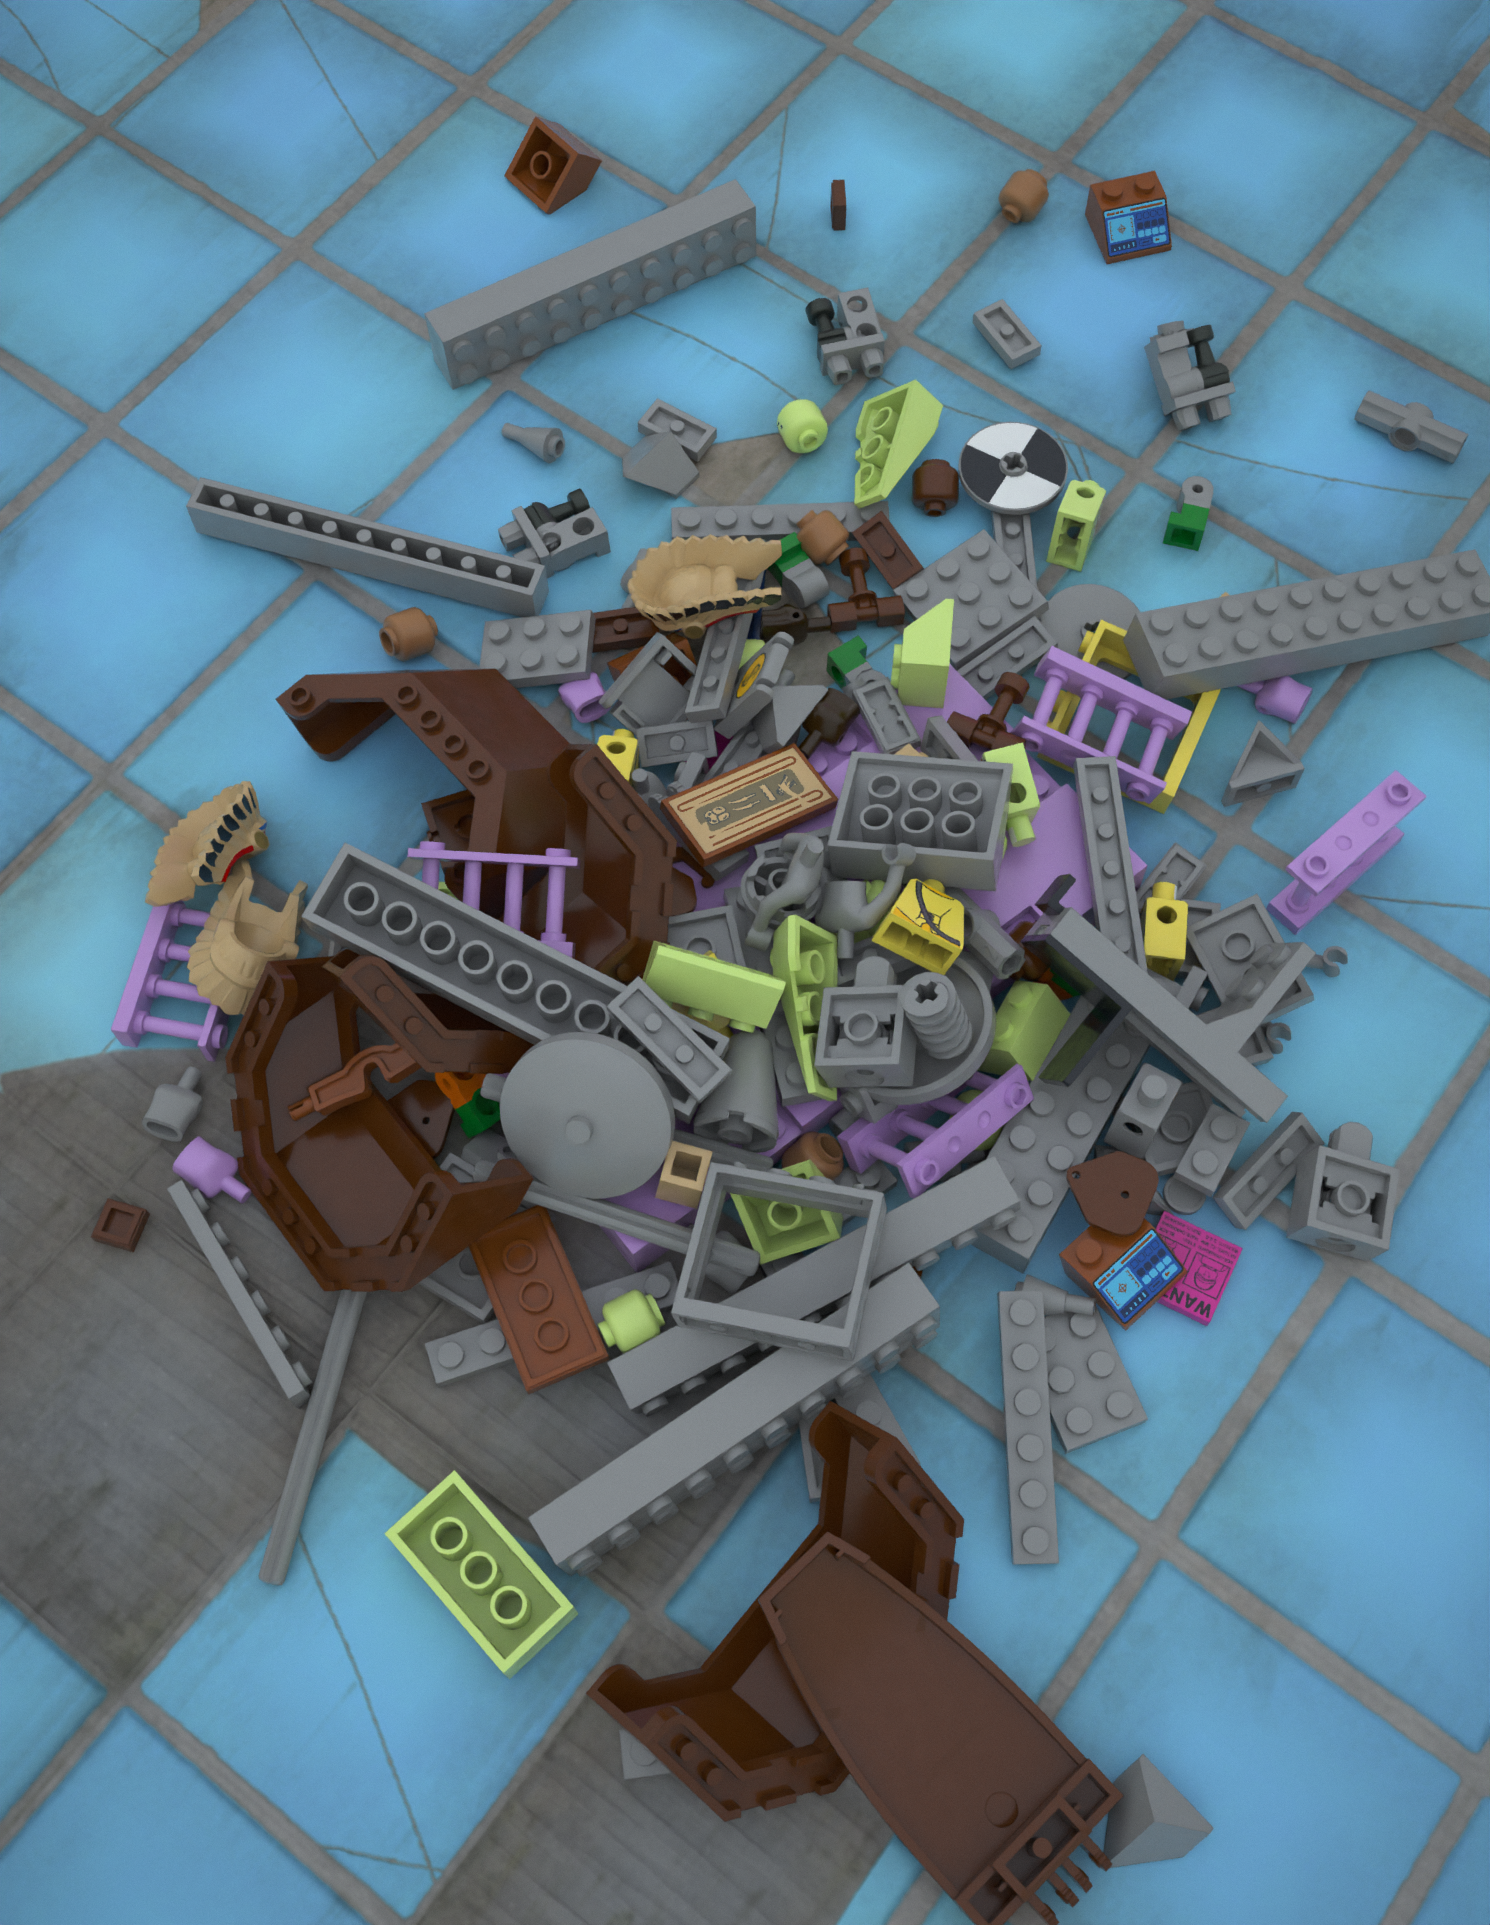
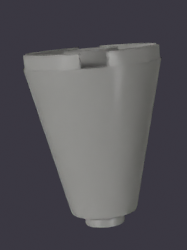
[693,1030,779,1153]

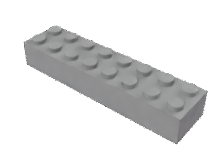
[971,968,1182,1273]

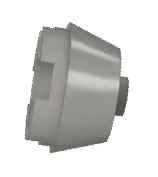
[741,852,822,931]

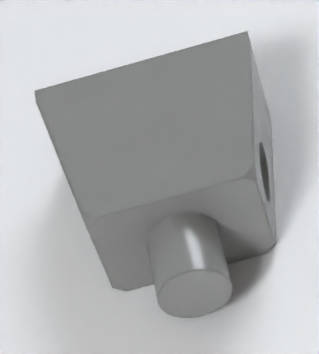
[1103,1063,1183,1159]

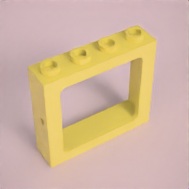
[1037,620,1221,814]

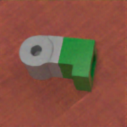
[1163,476,1213,551]
[767,532,830,609]
[826,635,886,690]

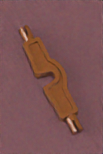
[288,1043,421,1122]

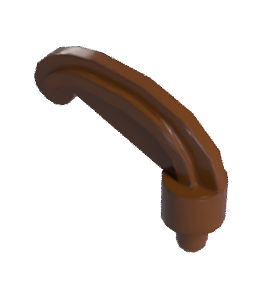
[673,846,715,888]

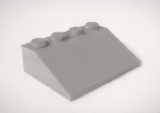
[827,751,1013,891]

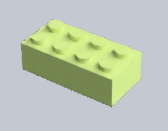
[384,1470,578,1679]

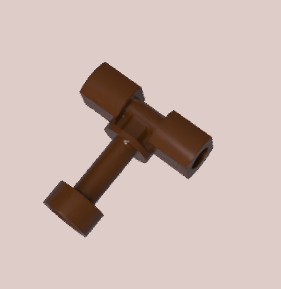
[827,547,905,633]
[947,672,1030,751]

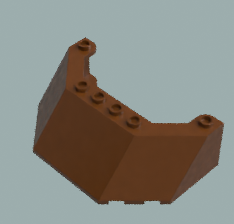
[275,668,570,919]
[322,744,677,1074]
[225,956,534,1292]
[586,1401,964,1822]

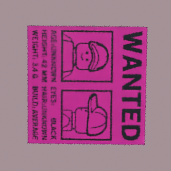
[1155,1211,1243,1326]

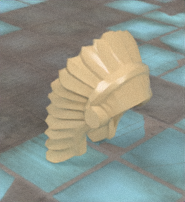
[187,859,308,1015]

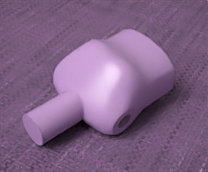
[558,671,611,723]
[1237,676,1313,724]
[172,1136,252,1204]

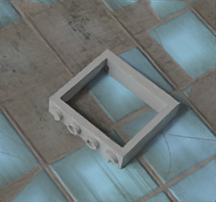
[671,1161,887,1361]

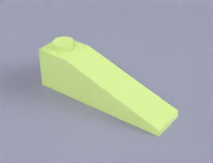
[854,379,943,509]
[770,915,838,1101]

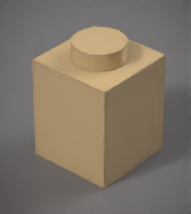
[655,1141,713,1209]

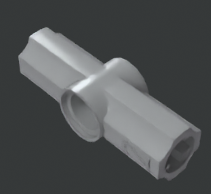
[1354,391,1469,463]
[945,887,1026,979]

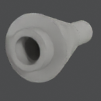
[502,423,565,463]
[1015,1274,1096,1316]

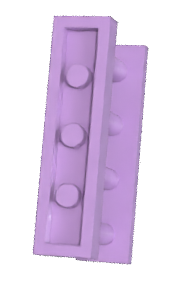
[1011,646,1192,804]
[1266,770,1426,935]
[407,841,580,959]
[111,900,253,1062]
[837,1064,1034,1199]

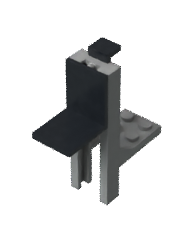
[1020,874,1316,1123]

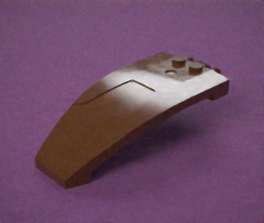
[758,1531,1124,1925]

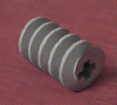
[900,972,973,1059]

